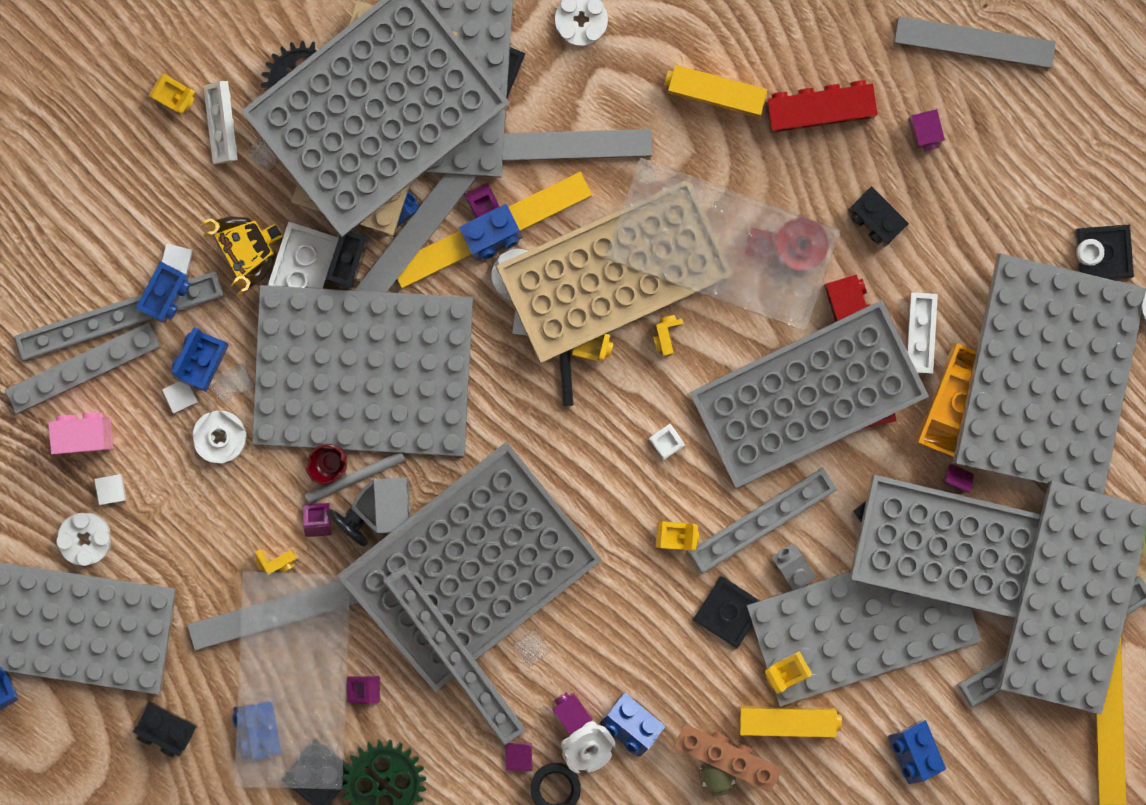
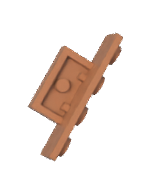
[674,724,781,792]

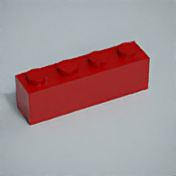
[766,80,878,133]
[824,274,870,322]

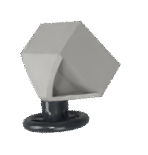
[326,477,411,547]

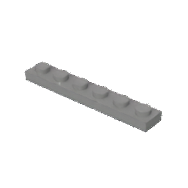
[5,322,162,414]

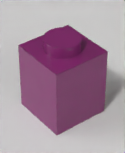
[909,109,945,152]
[552,692,593,735]

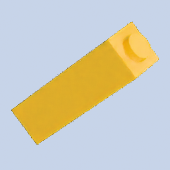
[664,65,768,118]
[739,706,842,737]

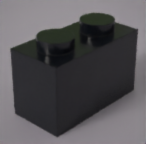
[325,231,370,289]

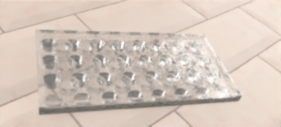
[604,158,841,331]
[234,571,350,789]

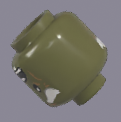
[700,762,736,796]

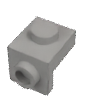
[772,544,816,590]

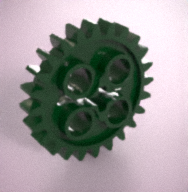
[340,739,427,805]

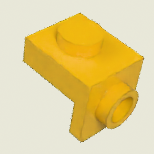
[149,73,195,114]
[653,315,683,356]
[571,334,613,363]
[656,521,699,551]
[254,549,298,575]
[765,651,812,694]

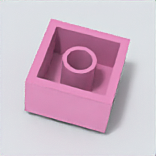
[48,412,113,454]

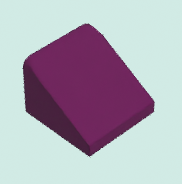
[464,183,500,218]
[942,464,974,493]
[303,503,331,537]
[347,676,380,704]
[505,743,532,771]

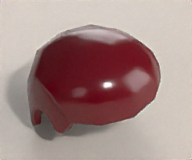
[306,444,348,485]

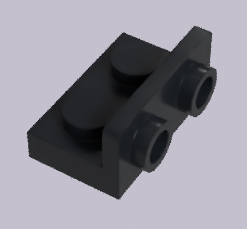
[849,186,909,247]
[133,701,198,757]

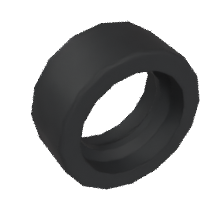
[531,763,581,805]

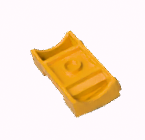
[914,343,976,457]

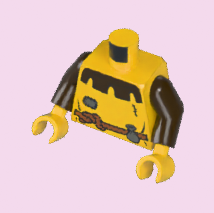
[200,216,283,296]

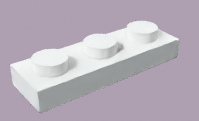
[203,81,238,164]
[907,292,938,374]

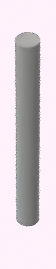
[305,453,406,504]

